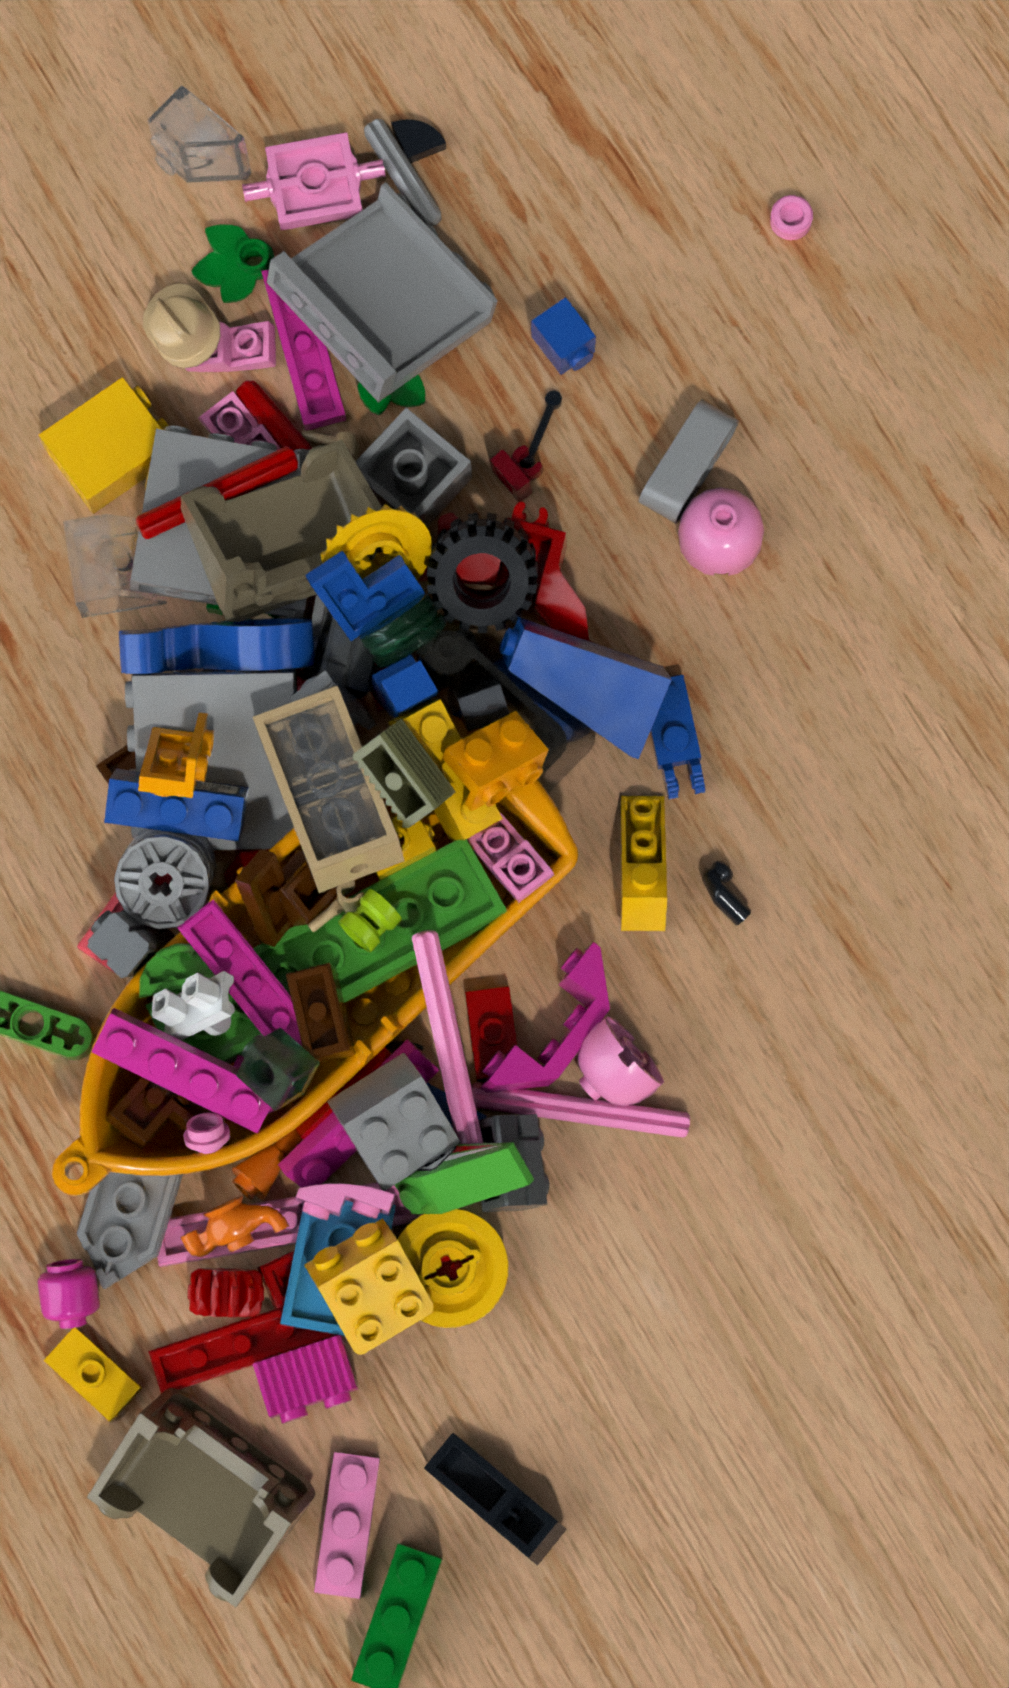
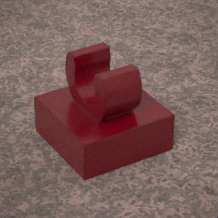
[490,445,543,502]

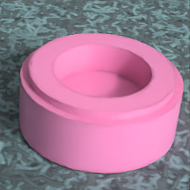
[770,195,813,240]

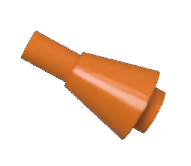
[232,1129,303,1200]

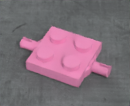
[242,132,386,231]

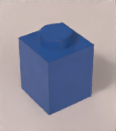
[531,297,596,375]

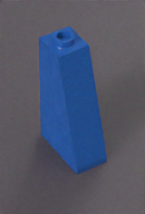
[500,617,672,759]

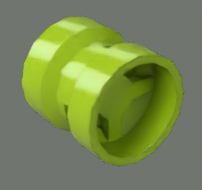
[338,889,402,953]

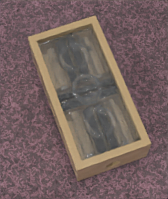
[253,685,404,893]

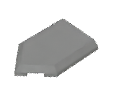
[77,1172,183,1289]

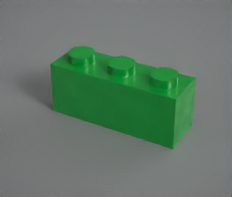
[351,1543,443,1688]

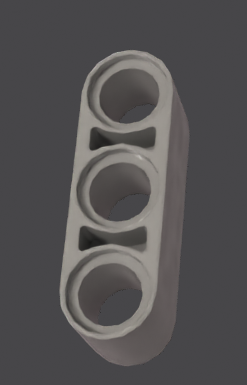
[638,399,739,524]

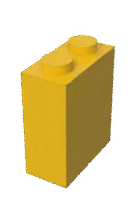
[38,377,169,514]

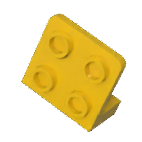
[304,1218,434,1355]

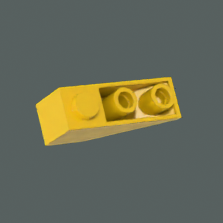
[621,796,667,931]

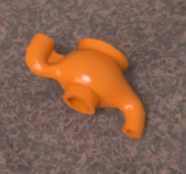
[180,1195,289,1257]

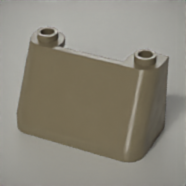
[181,440,383,622]
[87,1388,315,1608]

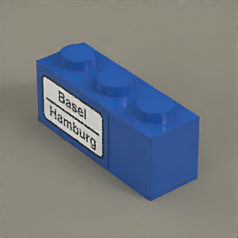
[104,769,249,842]

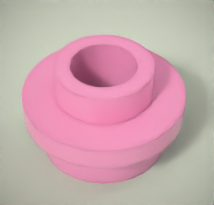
[183,1113,230,1154]

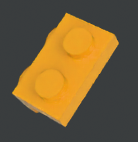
[442,711,549,811]
[138,712,214,798]

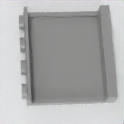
[267,182,498,402]
[130,426,310,618]
[125,668,297,850]

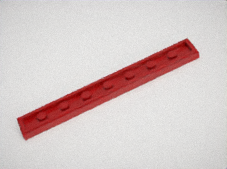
[148,1256,508,1394]

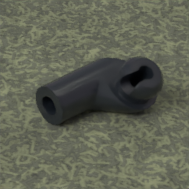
[702,861,752,925]

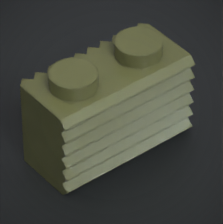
[353,718,456,828]

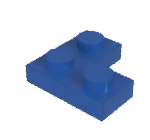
[305,550,425,641]

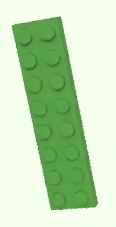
[145,839,507,1064]

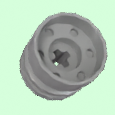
[114,828,217,929]

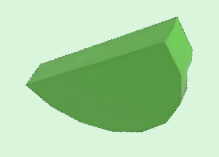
[139,943,215,998]

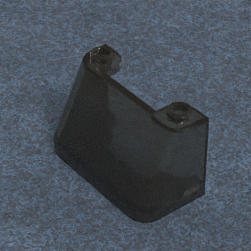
[416,626,596,793]

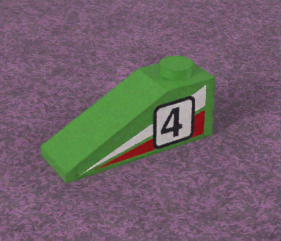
[395,1142,534,1214]

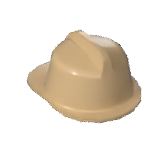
[143,283,221,369]

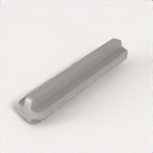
[364,119,442,227]

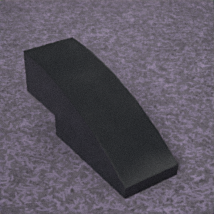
[447,674,510,732]
[424,1433,567,1566]

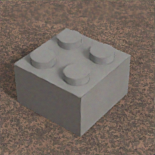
[356,408,472,527]
[327,1053,461,1191]

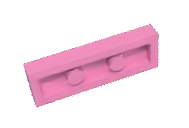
[314,1452,380,1599]

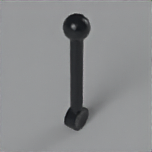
[520,391,562,469]

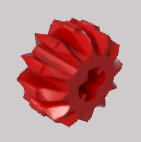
[187,1268,264,1318]

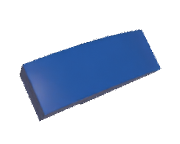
[372,655,438,718]

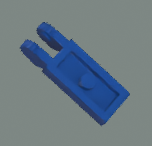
[650,675,705,800]

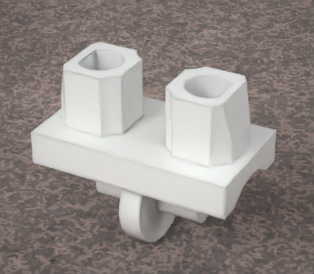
[152,971,235,1040]

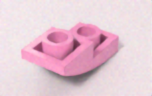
[185,321,276,372]
[198,391,281,450]
[467,813,554,903]
[296,1184,395,1221]

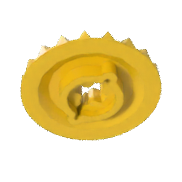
[320,504,432,580]
[398,1209,509,1328]

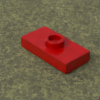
[465,986,517,1082]

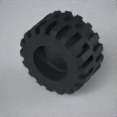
[426,512,538,633]

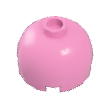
[678,487,764,576]
[578,1016,664,1106]

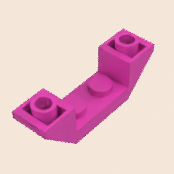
[480,942,610,1093]

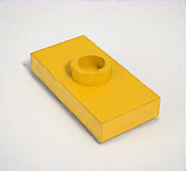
[43,1327,142,1423]

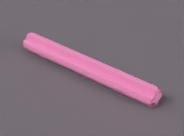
[412,930,483,1144]
[471,1083,690,1138]

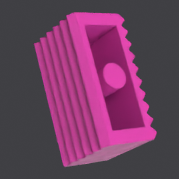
[253,1335,359,1424]

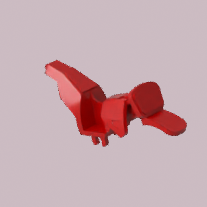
[417,501,594,643]

